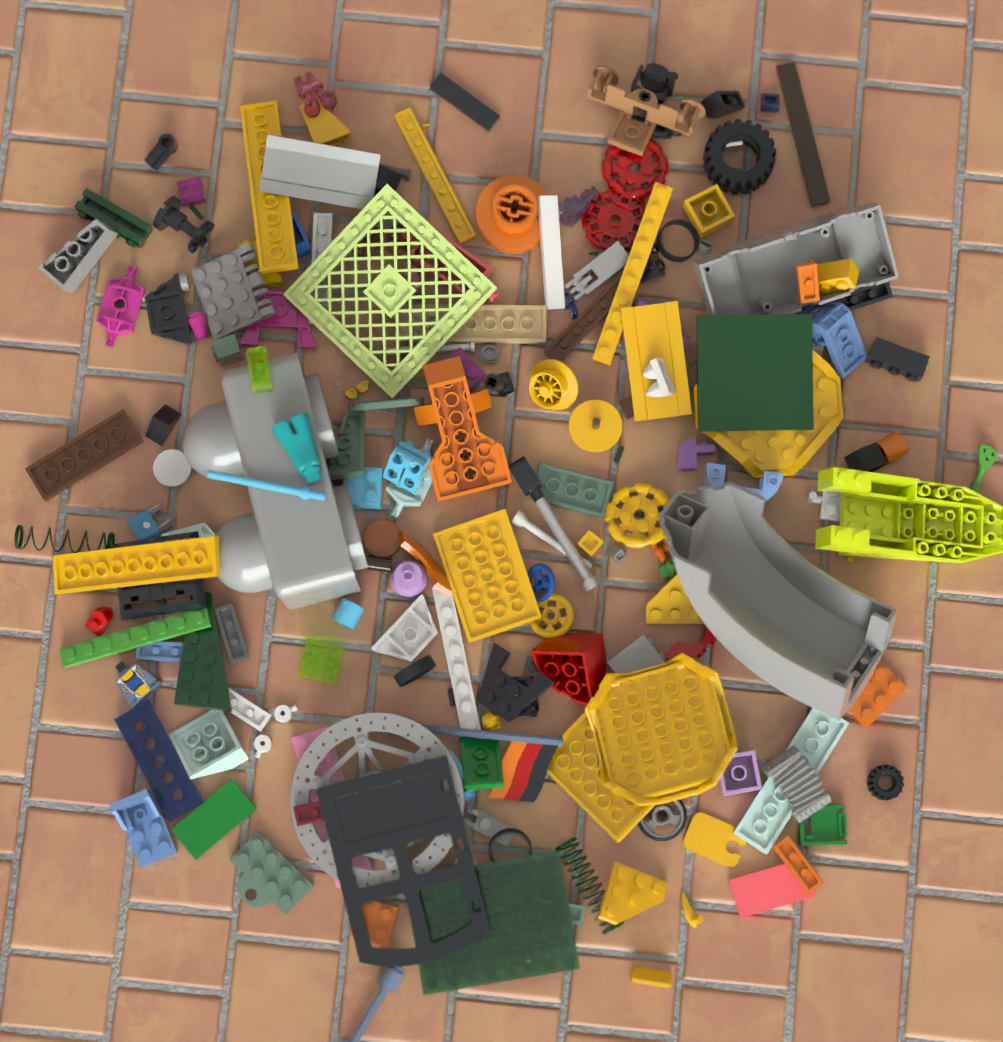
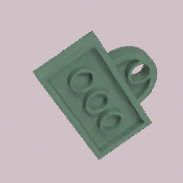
[230,831,314,915]

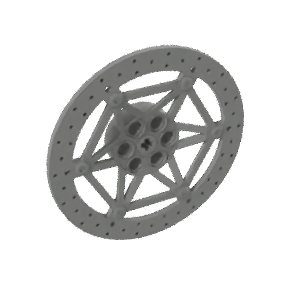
[290,713,464,888]

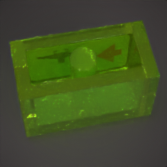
[246,346,274,394]

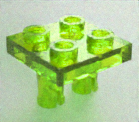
[297,639,345,686]

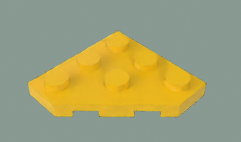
[646,573,704,624]
[597,862,669,925]

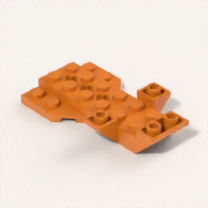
[413,356,512,502]

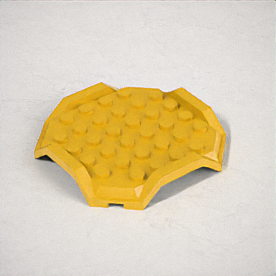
[692,349,843,478]
[585,653,738,806]

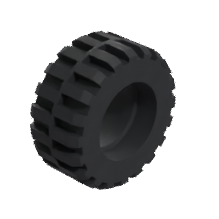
[703,119,777,195]

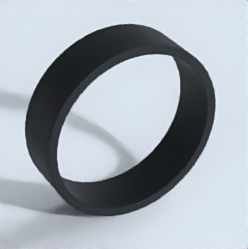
[657,219,699,262]
[394,655,436,687]
[489,828,532,873]

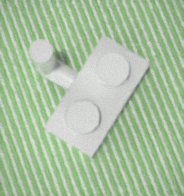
[807,491,841,522]

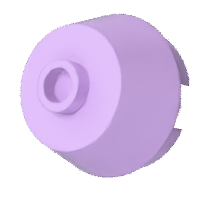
[389,559,428,597]

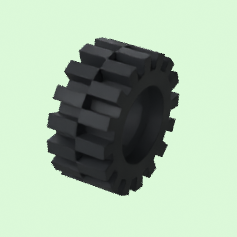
[867,764,904,800]

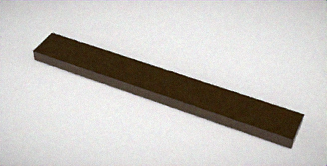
[776,62,830,207]

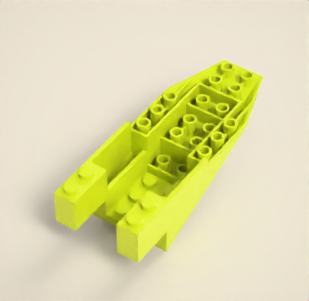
[815,467,1003,563]

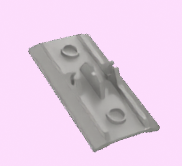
[259,134,381,209]

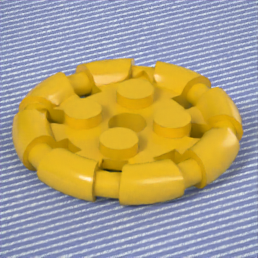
[605,482,670,548]

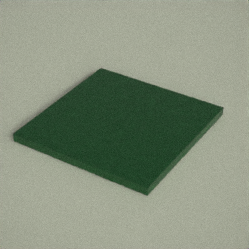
[696,314,814,432]

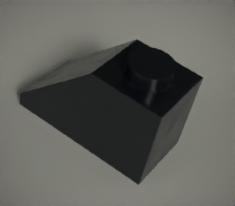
[701,91,745,118]

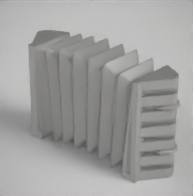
[762,746,831,823]

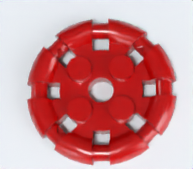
[601,138,669,200]
[582,188,646,251]

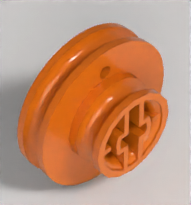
[475,175,548,254]

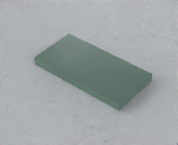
[530,463,614,519]

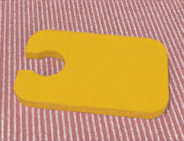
[683,812,746,867]

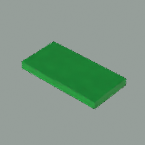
[171,779,257,860]

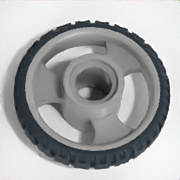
[638,799,687,841]

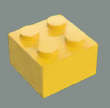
[682,184,735,239]

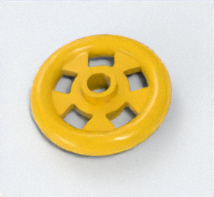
[530,593,574,639]

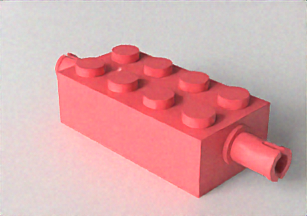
[401,225,499,302]

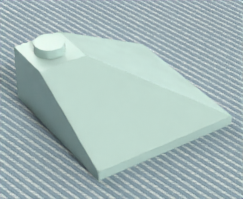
[169,709,249,779]

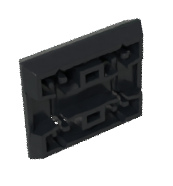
[113,531,207,621]

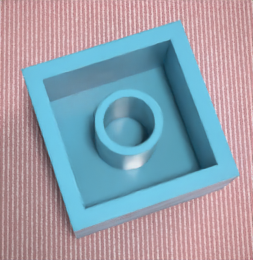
[343,467,383,510]

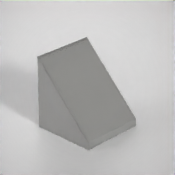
[606,544,627,564]

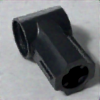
[144,133,178,171]
[484,372,515,396]

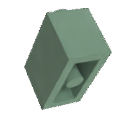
[211,334,244,367]

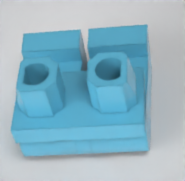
[382,440,431,494]

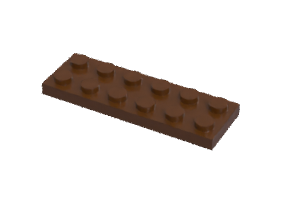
[25,409,144,502]

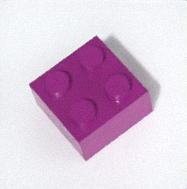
[177,177,206,207]

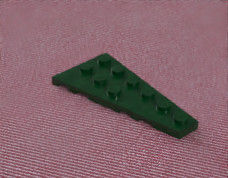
[174,592,233,712]

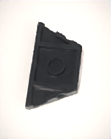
[145,273,192,345]

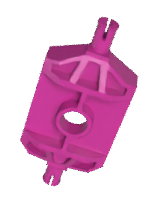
[96,266,146,347]

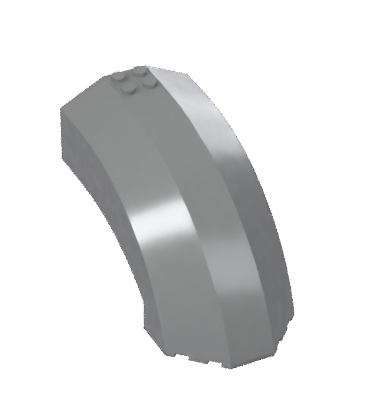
[658,482,897,720]

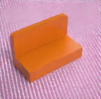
[796,258,820,304]

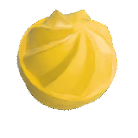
[482,712,501,731]

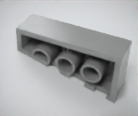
[37,219,118,293]

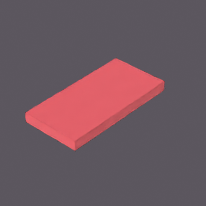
[728,864,816,918]

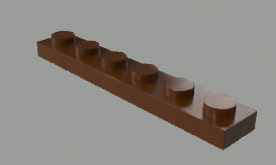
[544,272,623,361]

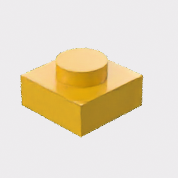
[577,530,604,557]

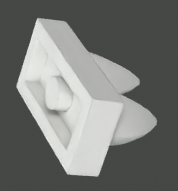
[642,358,676,397]

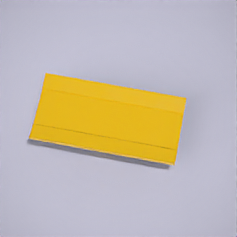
[621,301,692,421]

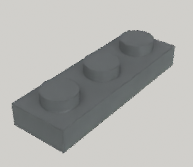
[214,603,250,664]

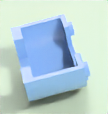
[702,463,784,506]

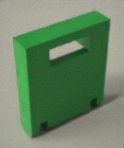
[799,805,847,846]

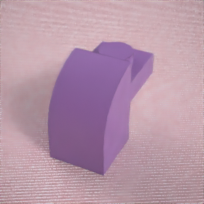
[676,438,716,472]

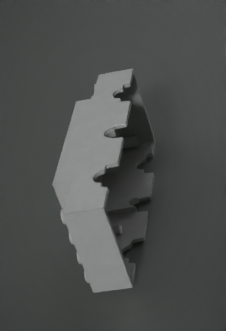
[692,202,899,315]

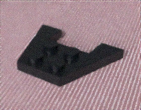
[477,643,555,722]

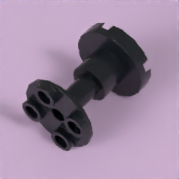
[153,196,215,254]

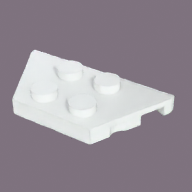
[371,594,438,662]

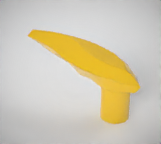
[682,892,704,928]

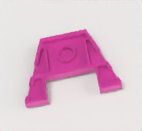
[241,290,315,349]

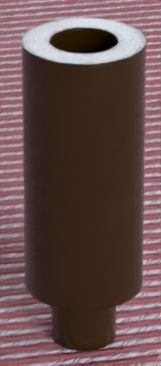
[364,555,393,573]

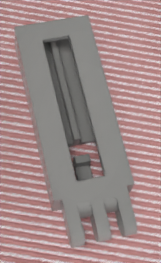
[564,241,629,301]

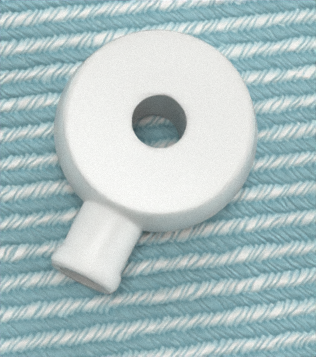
[274,704,298,723]
[254,734,272,758]

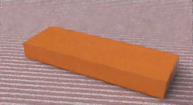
[772,835,824,895]

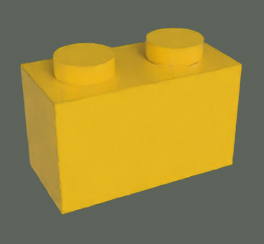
[817,258,860,293]

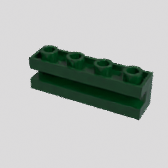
[74,188,153,248]

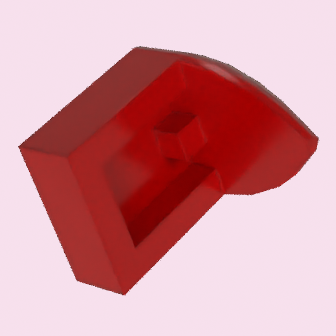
[84,606,114,637]

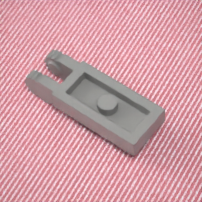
[462,806,513,846]

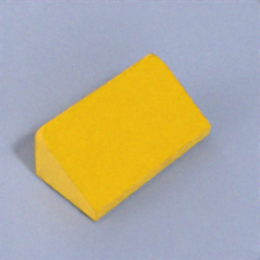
[630,966,671,988]

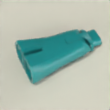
[271,412,323,484]

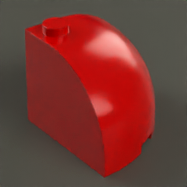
[531,632,606,705]

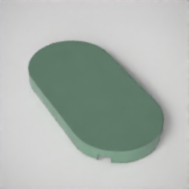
[348,397,425,411]

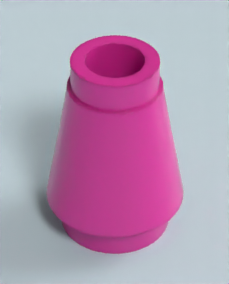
[188,311,208,340]

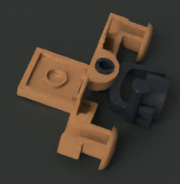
[587,63,706,156]

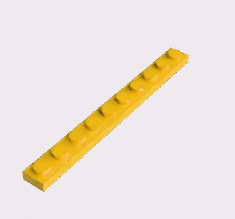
[592,182,673,366]

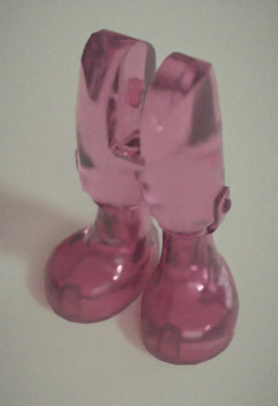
[294,72,337,118]

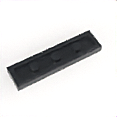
[430,73,500,132]

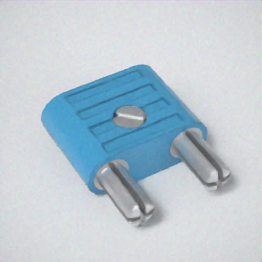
[127,504,172,540]

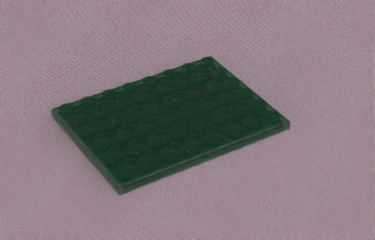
[411,850,580,995]

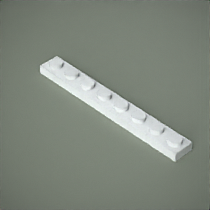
[432,587,481,737]

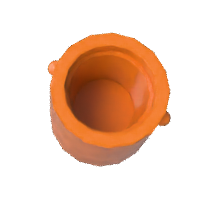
[876,431,908,464]

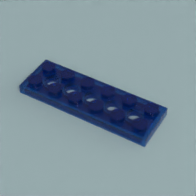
[114,700,204,822]

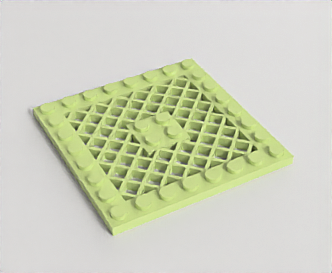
[283,184,497,399]

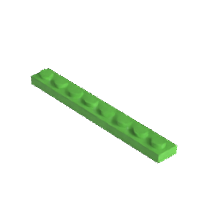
[59,608,212,668]

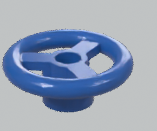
[528,563,555,602]

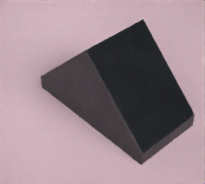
[145,404,182,446]

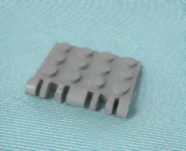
[191,243,275,340]

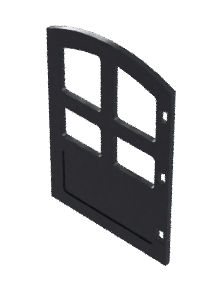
[317,756,491,967]

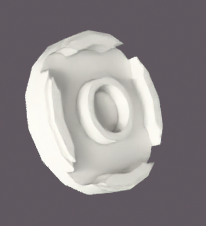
[153,449,192,488]

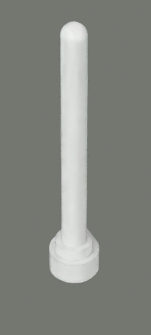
[511,510,592,569]

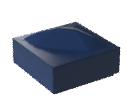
[760,93,780,112]

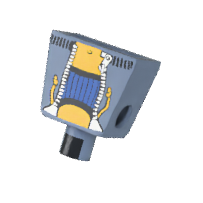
[114,661,162,709]

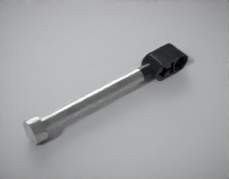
[508,456,601,593]

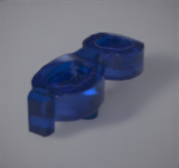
[564,292,578,320]

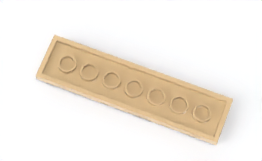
[395,304,546,344]

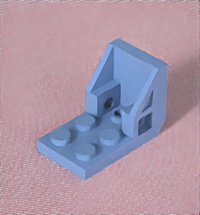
[798,301,868,378]
[109,789,178,868]

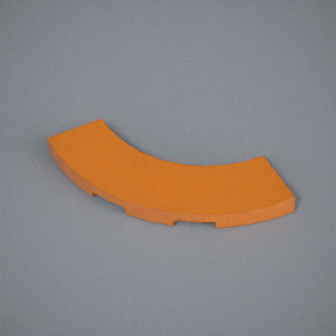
[398,530,452,596]

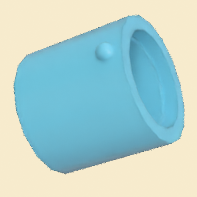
[332,598,364,630]

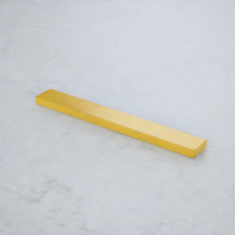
[394,107,476,245]

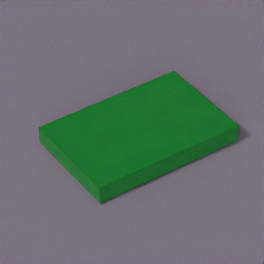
[459,737,504,790]

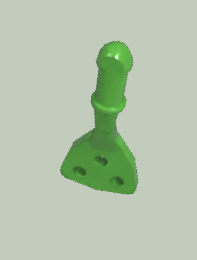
[971,444,998,493]

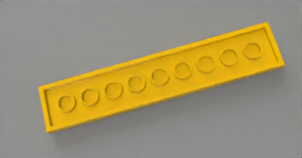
[240,100,299,274]
[53,536,221,594]

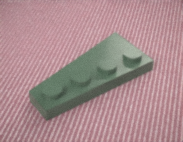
[328,410,365,480]

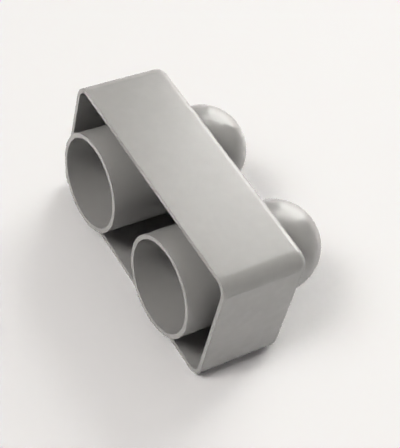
[182,352,368,610]

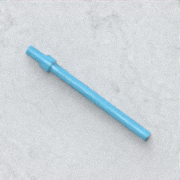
[207,470,327,501]

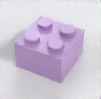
[718,750,762,797]

